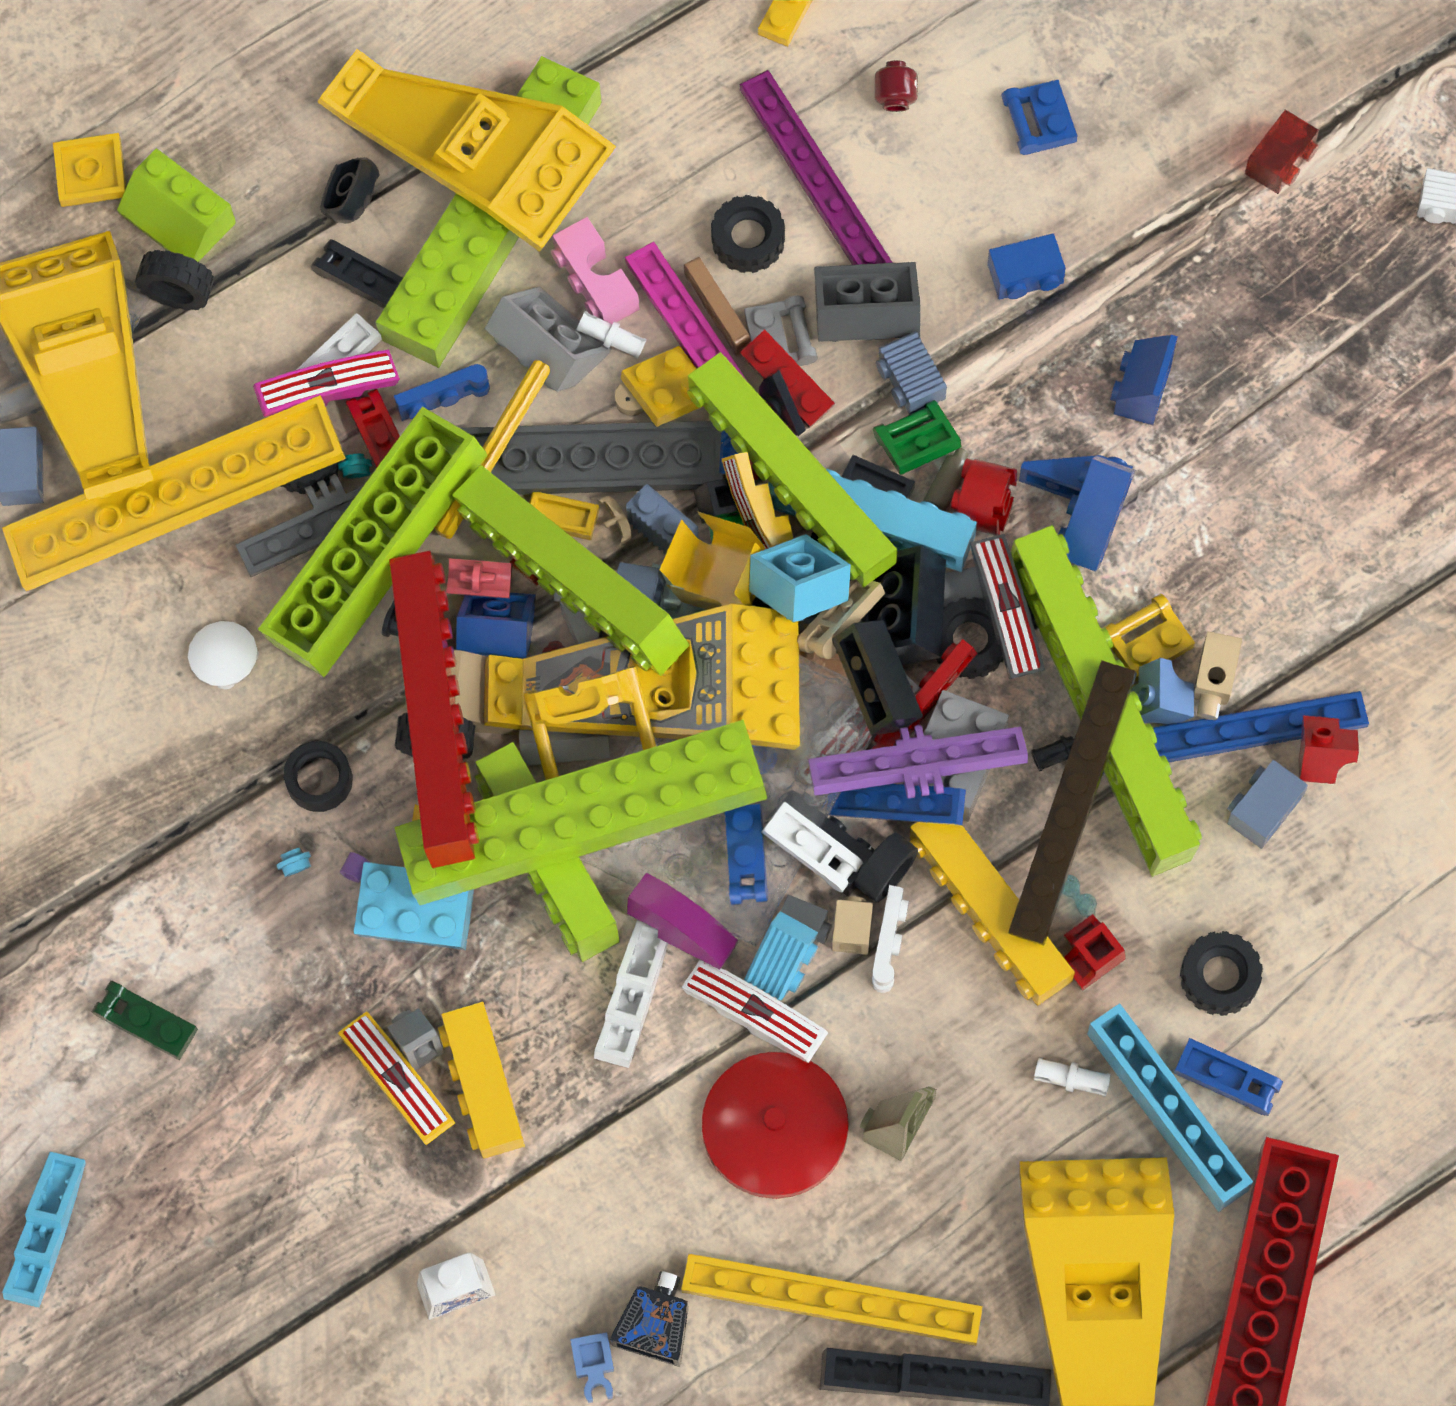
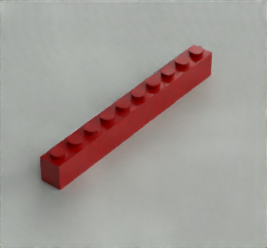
[389,550,479,868]

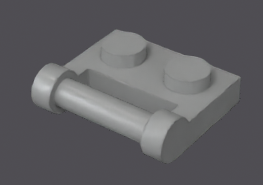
[744,295,818,366]

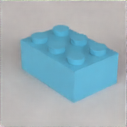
[354,862,474,950]

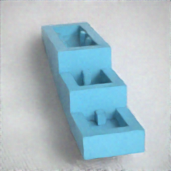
[2,1152,86,1308]

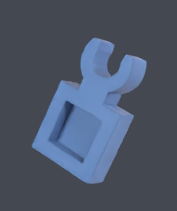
[570,1332,614,1403]

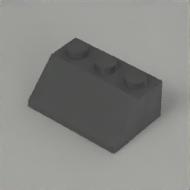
[814,262,921,342]

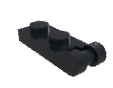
[311,239,403,308]

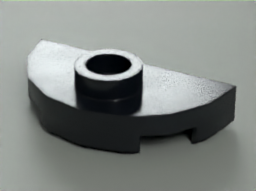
[759,370,806,436]

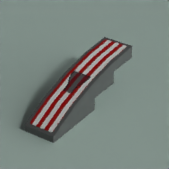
[970,534,1045,679]

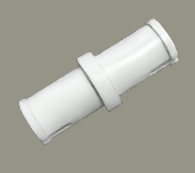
[576,311,647,359]
[1034,1058,1111,1097]

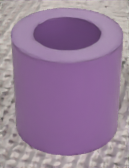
[340,852,370,883]

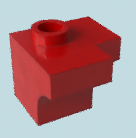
[1298,716,1359,784]
[1064,914,1126,991]

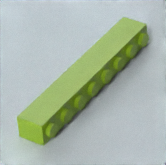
[687,352,897,588]

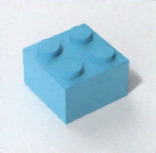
[749,534,851,623]

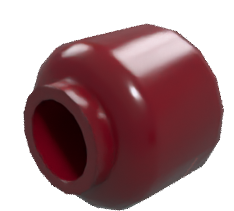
[875,60,918,112]

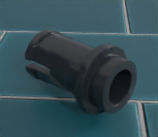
[1031,735,1074,772]

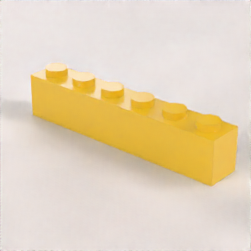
[909,822,1075,1006]

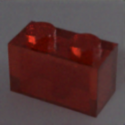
[1245,109,1319,194]

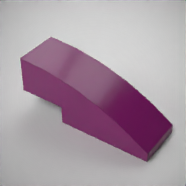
[627,872,738,970]

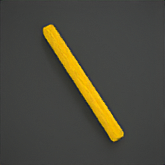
[435,360,550,539]

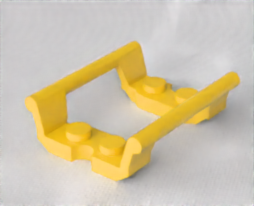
[523,666,657,780]

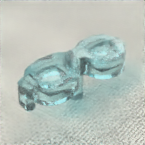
[1062,875,1097,917]

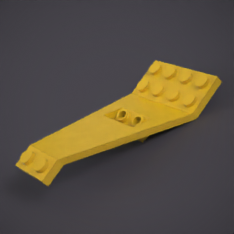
[318,49,616,252]
[0,231,154,501]

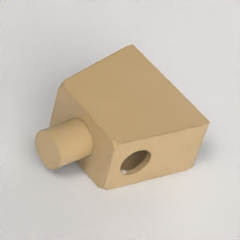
[1194,631,1243,720]

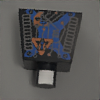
[610,1271,689,1367]

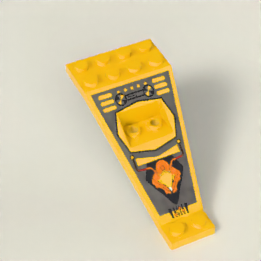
[484,603,800,750]

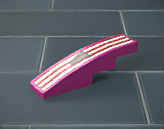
[253,349,400,417]

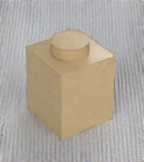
[832,896,873,955]

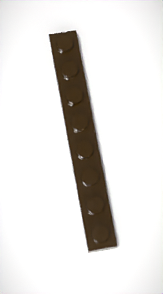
[1008,660,1137,946]

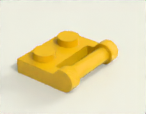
[1101,594,1195,682]

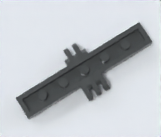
[235,474,363,577]

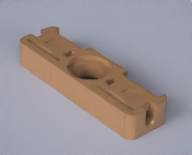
[684,257,751,356]

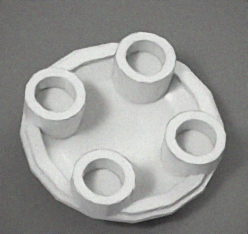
[188,621,259,690]

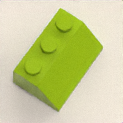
[117,148,236,262]

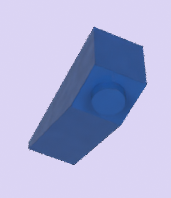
[1019,455,1133,500]

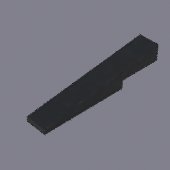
[819,1348,1051,1406]

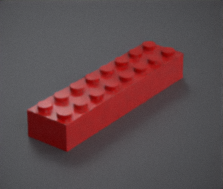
[1204,1137,1339,1406]

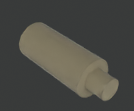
[923,448,969,512]

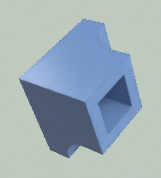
[1131,658,1194,725]

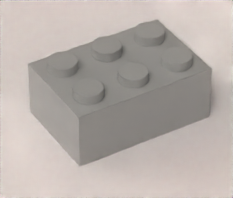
[903,690,1009,822]

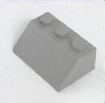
[484,287,612,392]

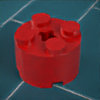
[951,458,1017,536]

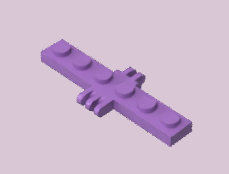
[808,725,1028,799]

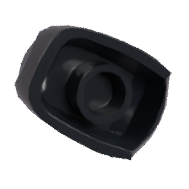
[320,157,380,224]

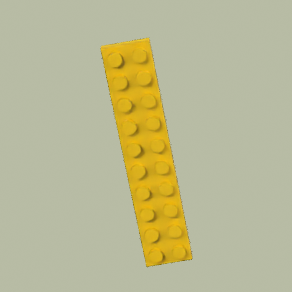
[2,395,346,592]

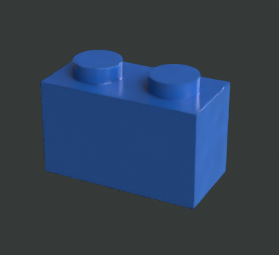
[987,233,1066,300]

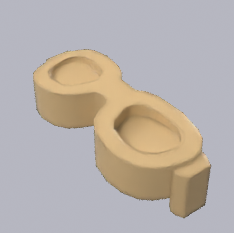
[599,496,632,545]

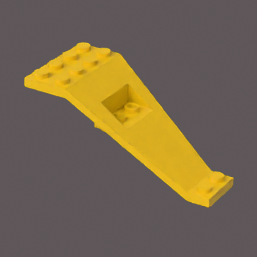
[1019,1157,1174,1406]

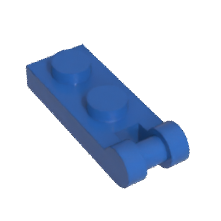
[394,364,490,421]
[725,804,768,905]
[1174,1038,1283,1116]

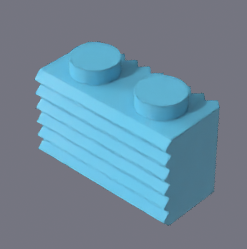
[744,911,818,1000]

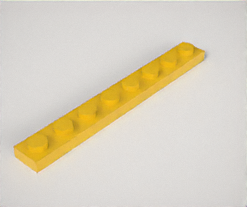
[681,1253,983,1346]

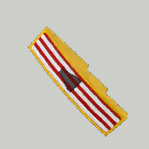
[722,452,793,549]
[338,1011,455,1145]

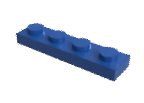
[827,784,966,825]

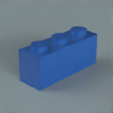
[1058,456,1136,572]

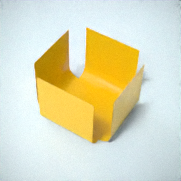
[660,512,765,610]

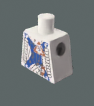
[417,1253,496,1320]

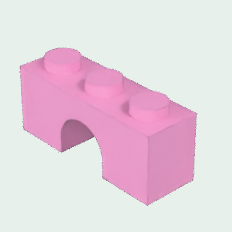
[551,217,640,324]

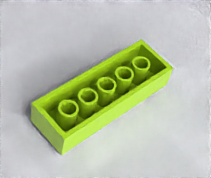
[474,742,620,962]

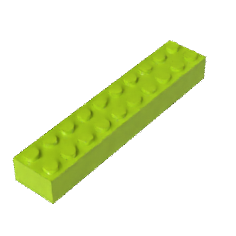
[376,56,602,368]
[1011,525,1202,877]
[394,720,767,905]

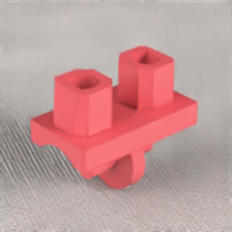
[446,558,513,599]

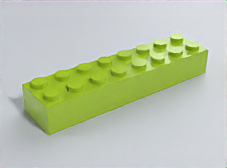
[258,406,488,677]
[453,465,690,676]

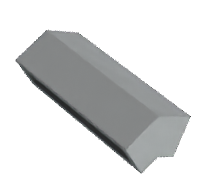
[519,730,610,765]

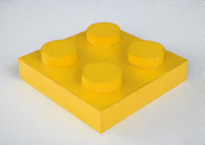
[53,133,126,207]
[621,346,703,427]

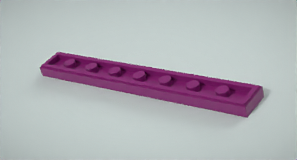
[740,70,893,265]

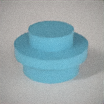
[276,848,311,877]

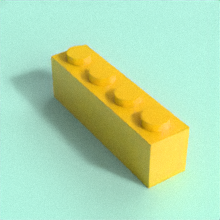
[438,1002,525,1159]

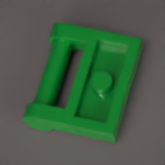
[873,400,962,475]

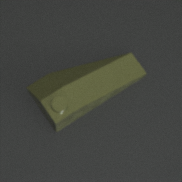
[860,1086,937,1161]

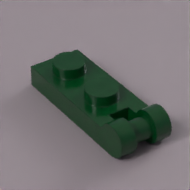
[91,980,198,1061]

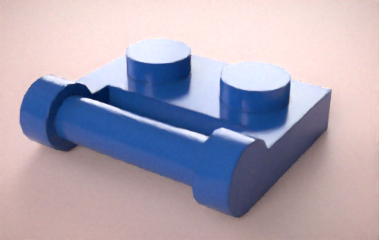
[1001,80,1078,155]

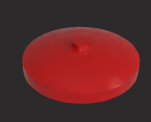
[702,1052,848,1199]

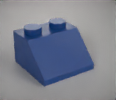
[1110,335,1178,425]
[456,592,536,659]

